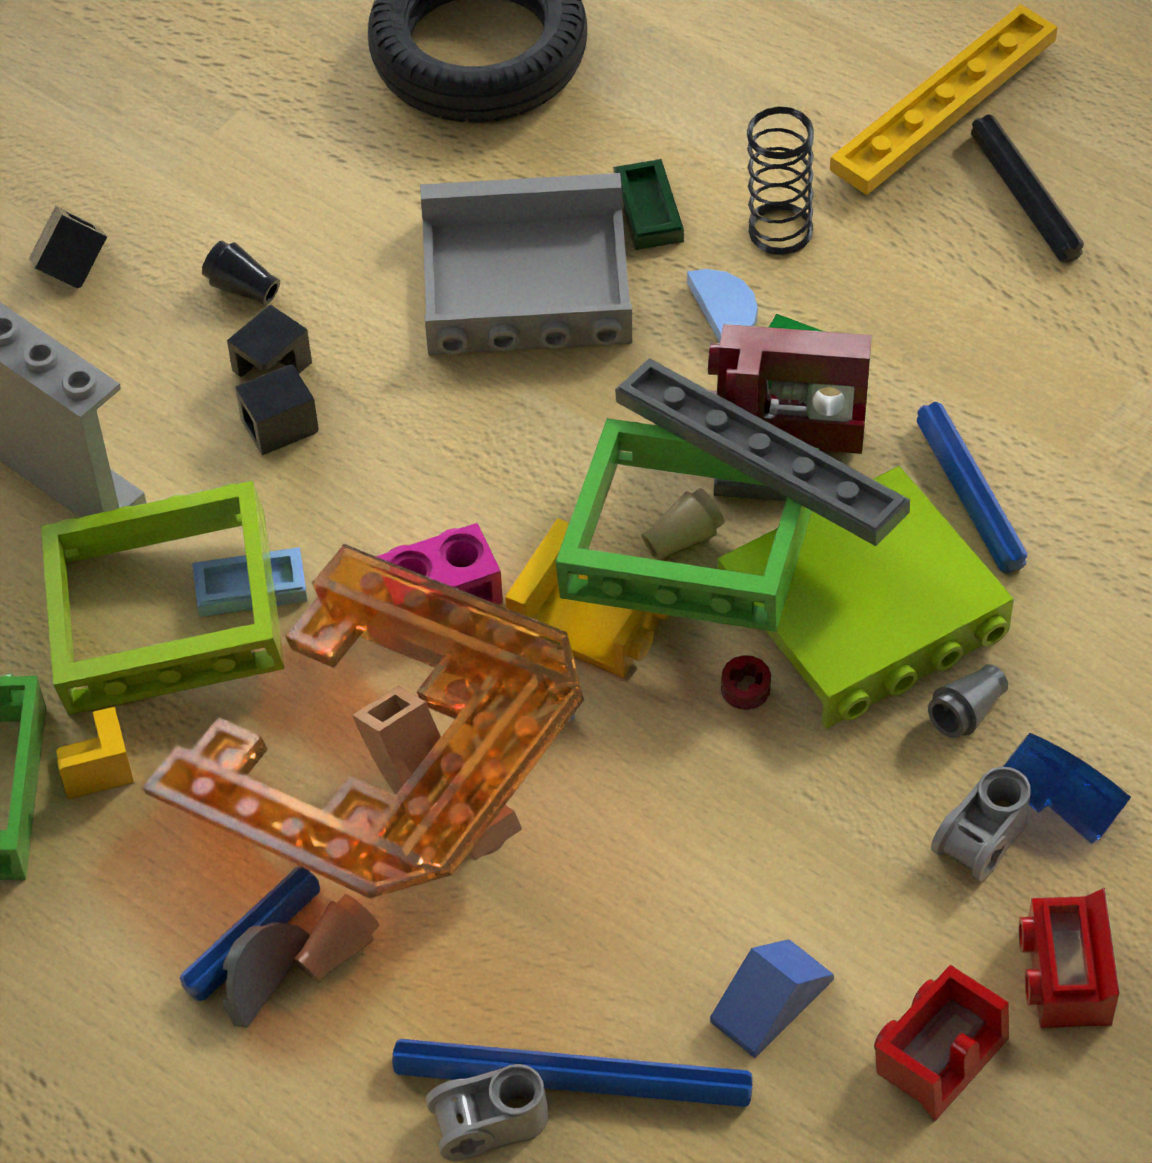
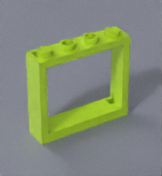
[41,481,285,715]

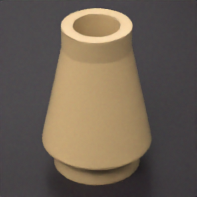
[641,488,725,560]

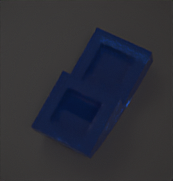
[1002,733,1131,844]

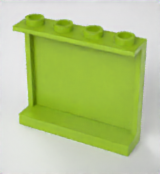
[717,466,1014,729]

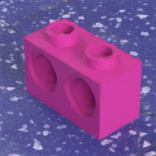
[375,523,503,638]

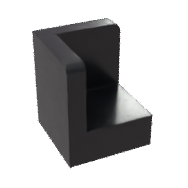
[29,206,107,288]
[227,304,312,377]
[235,365,319,456]

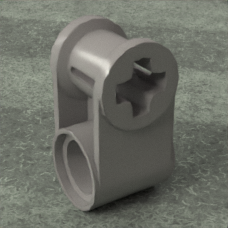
[931,767,1030,881]
[426,1064,549,1161]

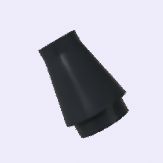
[202,241,280,306]

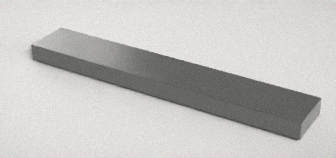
[615,358,910,546]

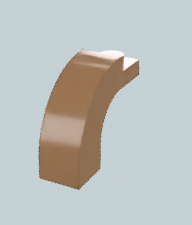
[352,685,522,861]

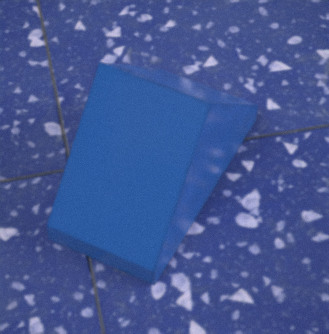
[710,939,834,1058]

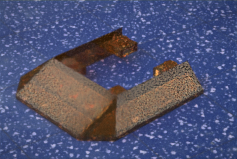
[142,544,584,899]

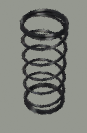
[747,106,814,255]

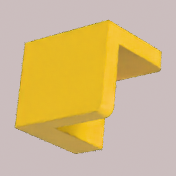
[56,706,134,799]

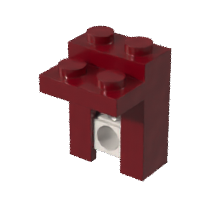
[708,324,872,454]

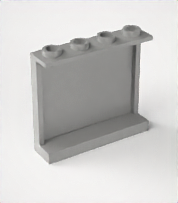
[420,173,632,355]
[0,302,146,517]

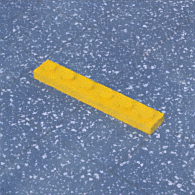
[830,4,1058,195]

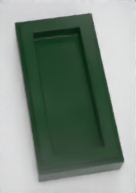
[613,159,684,250]

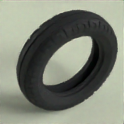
[368,0,588,123]

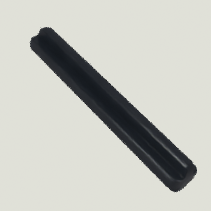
[971,114,1084,263]

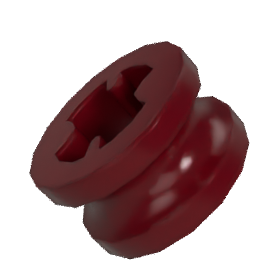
[721,655,771,710]

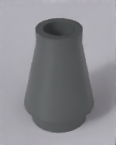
[928,664,1008,738]

